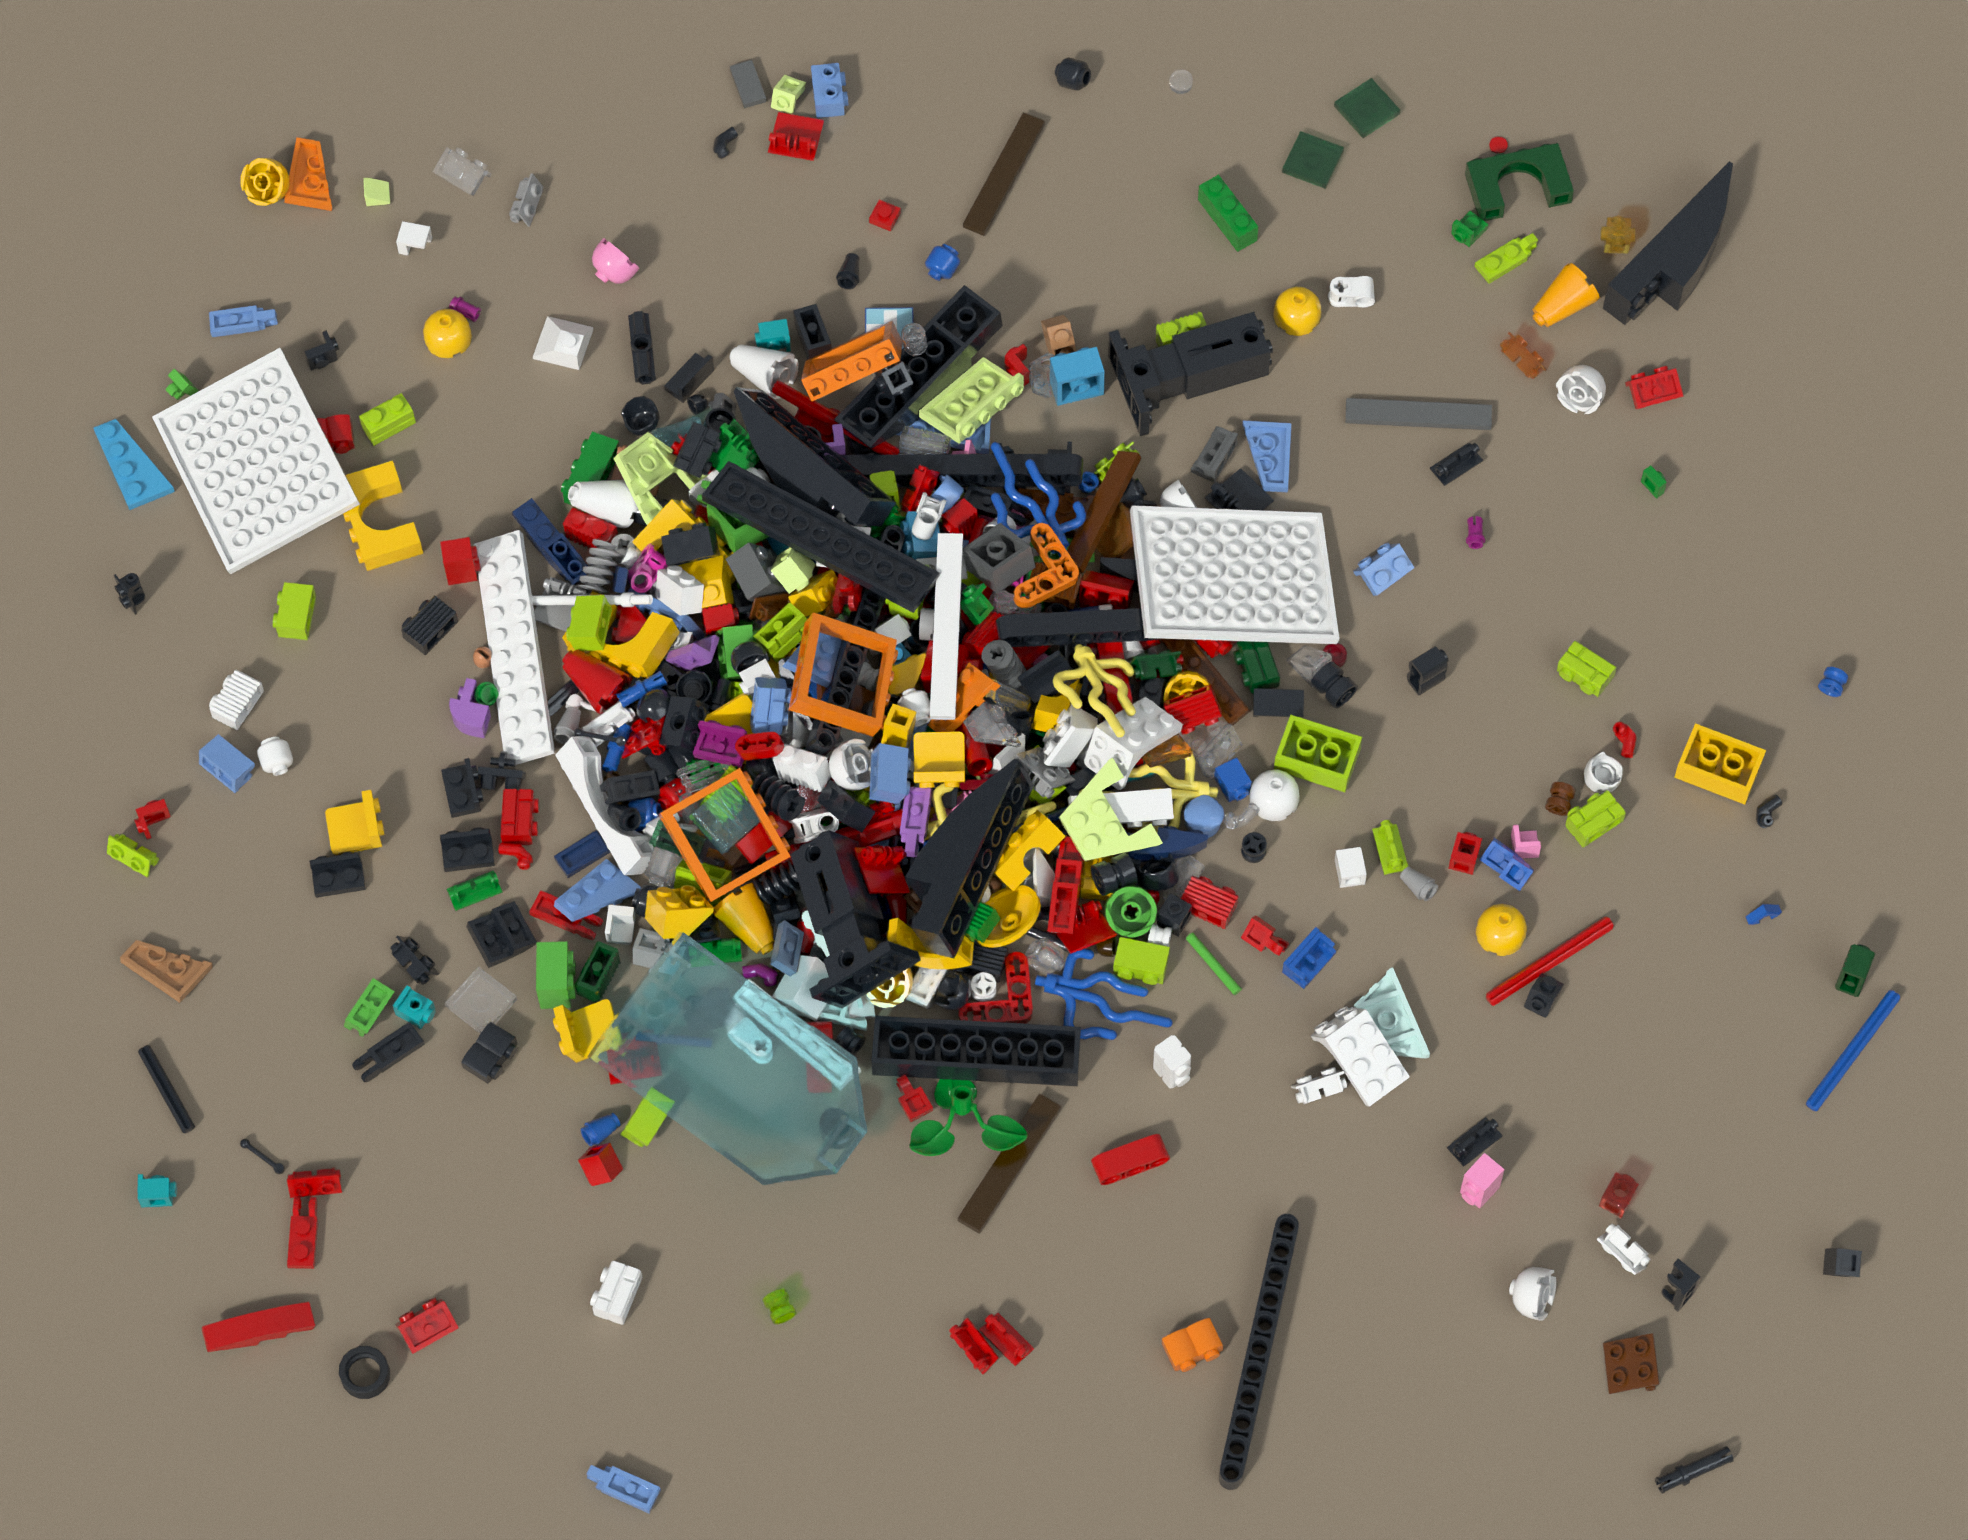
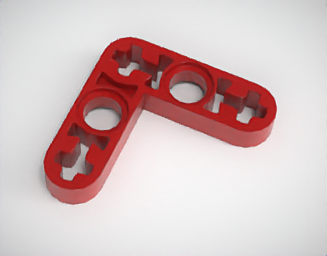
[959,952,1033,1024]

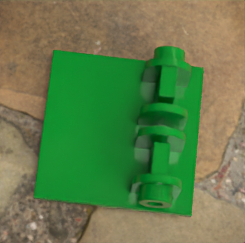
[709,419,760,472]

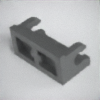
[1191,426,1238,483]

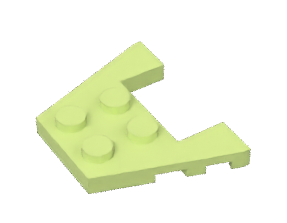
[614,432,708,525]
[1059,758,1163,861]

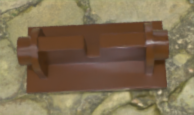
[749,591,794,621]

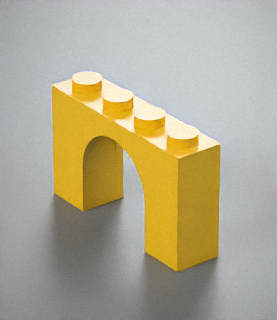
[343,461,423,571]
[632,499,736,584]
[562,591,680,678]

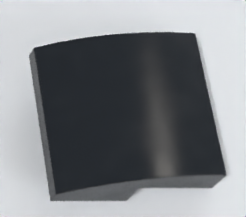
[466,901,537,968]

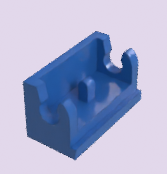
[1282,927,1336,989]

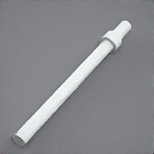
[532,592,653,607]

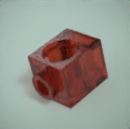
[1599,1172,1639,1218]

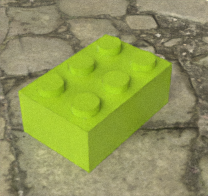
[1274,715,1362,792]

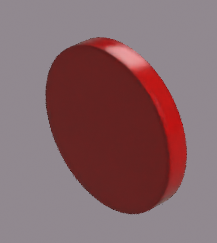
[1489,137,1508,154]

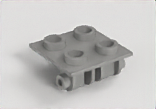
[534,577,591,631]
[1015,747,1075,799]

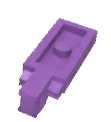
[900,787,933,857]

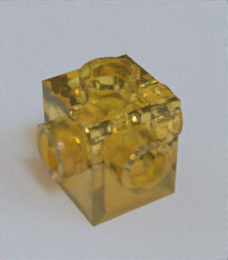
[1600,216,1635,254]

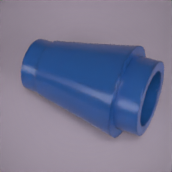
[580,1113,621,1146]

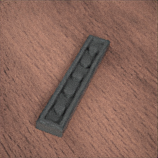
[1345,398,1492,430]

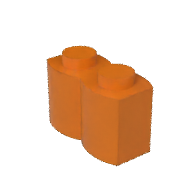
[1162,1318,1223,1372]

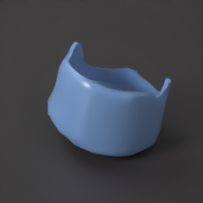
[931,475,964,514]
[1184,795,1224,838]

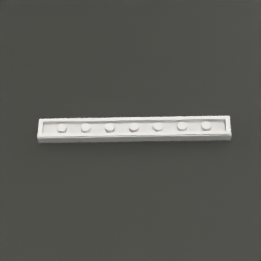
[930,533,963,720]

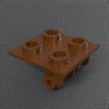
[1603,1333,1660,1394]

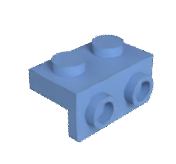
[1353,542,1415,596]

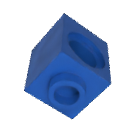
[1214,758,1252,802]

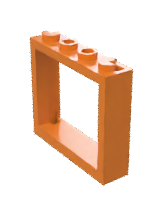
[801,321,903,401]
[788,612,898,737]
[659,768,791,903]

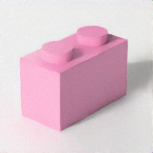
[1460,1153,1504,1209]

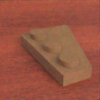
[120,940,213,1003]

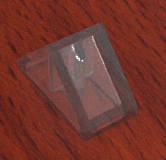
[1286,645,1332,687]

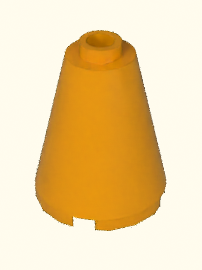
[1532,263,1600,327]
[713,882,775,955]

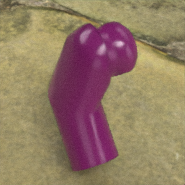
[742,963,778,986]

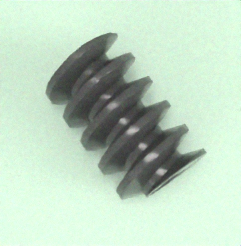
[982,640,1026,690]

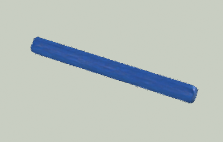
[1806,990,1900,1111]

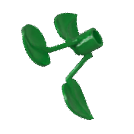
[909,1079,1028,1156]

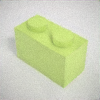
[771,547,815,593]

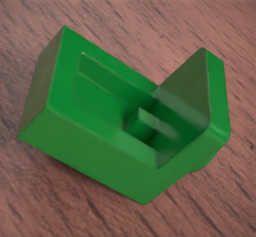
[960,583,994,625]

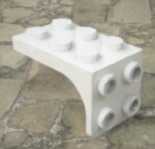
[1084,697,1183,790]
[1311,1006,1410,1106]

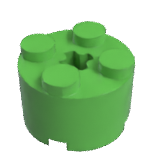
[1105,885,1157,937]

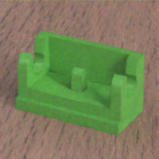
[344,978,395,1037]

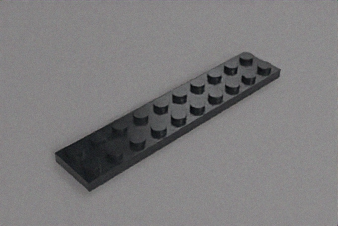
[702,461,940,613]

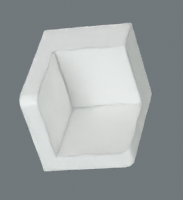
[396,221,432,255]
[1335,847,1367,888]
[605,905,636,945]

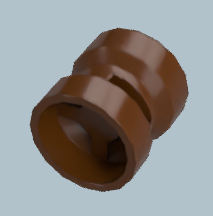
[1545,782,1576,816]

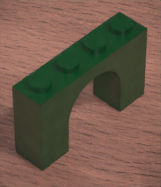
[1465,143,1574,221]

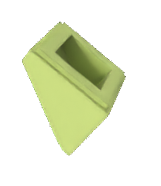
[363,178,390,206]

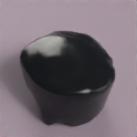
[1138,853,1179,891]

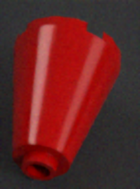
[562,649,632,715]

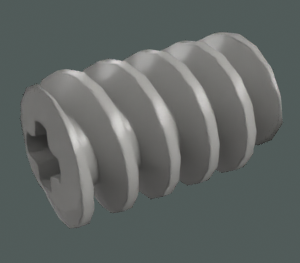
[577,539,621,594]

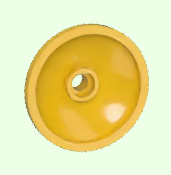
[975,885,1041,947]

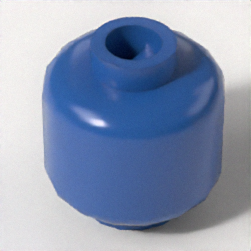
[925,244,960,281]
[628,797,662,832]

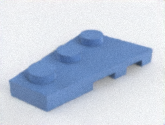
[1242,421,1291,492]
[628,587,706,641]
[782,632,842,688]
[554,859,641,922]

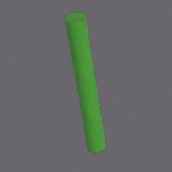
[1186,933,1242,995]

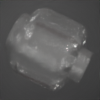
[1026,938,1065,976]

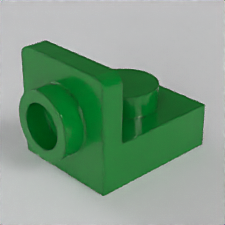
[1451,211,1488,247]

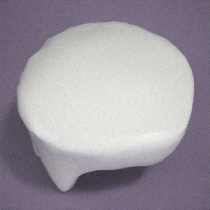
[1584,752,1623,794]

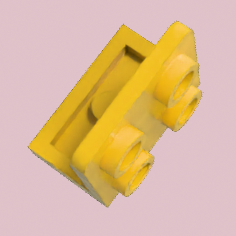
[704,693,773,767]
[914,732,965,788]
[325,790,385,855]
[553,999,622,1063]

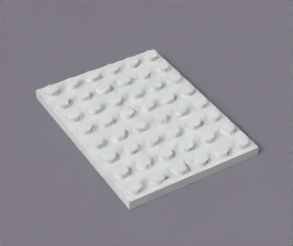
[152,348,360,574]
[1130,506,1339,644]

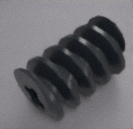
[751,771,805,821]
[753,859,801,904]

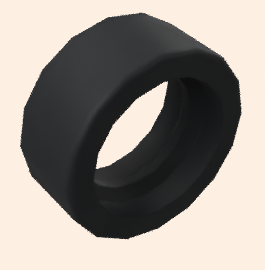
[339,1346,390,1399]

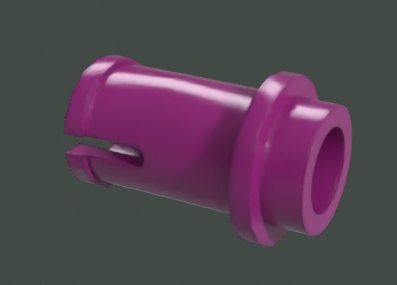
[449,296,481,322]
[1466,516,1485,549]

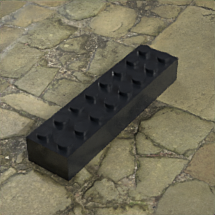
[871,1016,1081,1086]

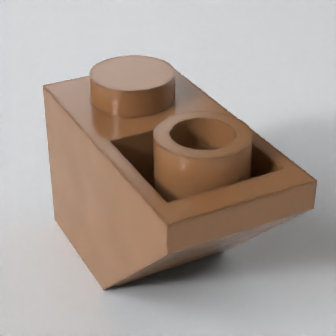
[1041,315,1076,357]

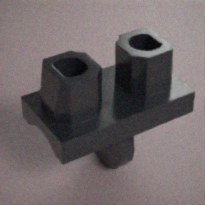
[477,751,526,790]

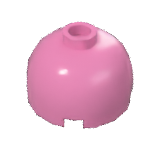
[592,238,640,284]

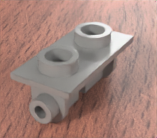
[509,173,543,227]

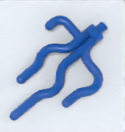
[991,442,1086,557]
[1035,948,1173,1040]

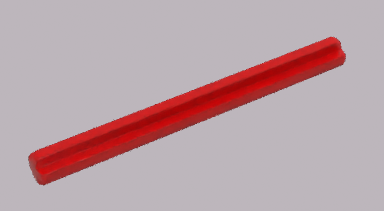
[772,380,899,455]
[1486,917,1614,1006]

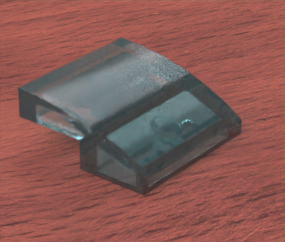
[689,783,760,854]

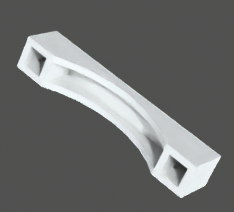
[556,736,658,875]

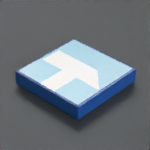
[865,308,914,354]

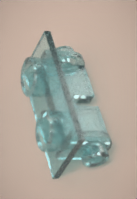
[651,416,702,447]

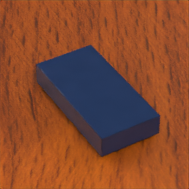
[554,830,610,878]

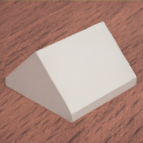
[772,955,828,1021]

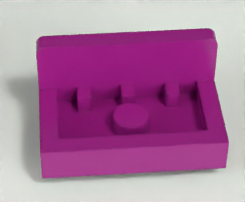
[693,720,750,768]

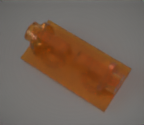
[1500,332,1547,379]

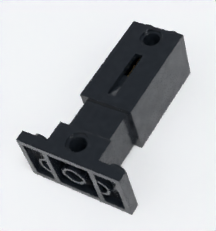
[1108,312,1273,436]
[790,830,921,1009]

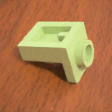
[771,75,806,114]

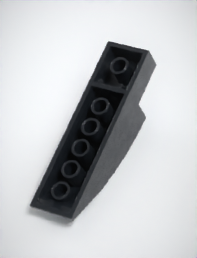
[1603,161,1733,325]
[834,285,1003,449]
[733,387,896,527]
[905,759,1034,958]

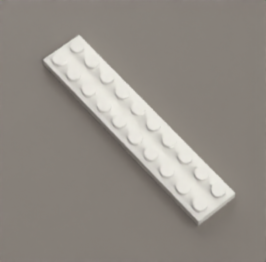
[474,530,555,767]

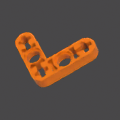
[1013,523,1079,608]

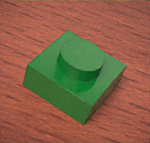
[1641,465,1667,499]

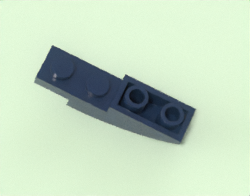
[512,498,588,585]
[1125,826,1208,862]

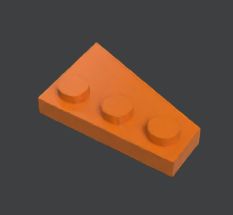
[284,137,332,211]
[927,663,1001,732]

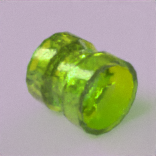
[763,1289,797,1325]

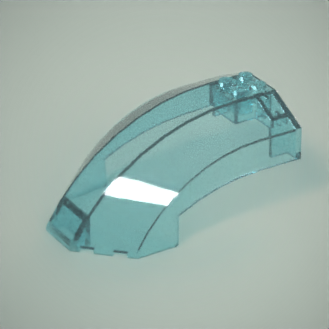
[587,932,867,1185]

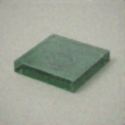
[1334,78,1401,138]
[1282,131,1344,189]

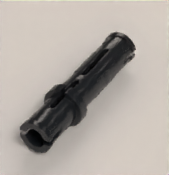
[1655,1446,1734,1494]

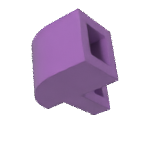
[449,678,491,739]

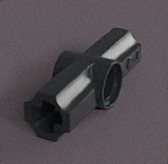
[628,311,656,385]

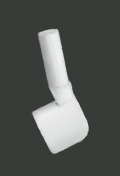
[565,694,596,712]

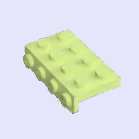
[919,357,1024,444]

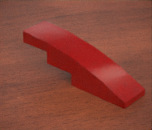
[1047,837,1084,935]
[201,1302,315,1352]

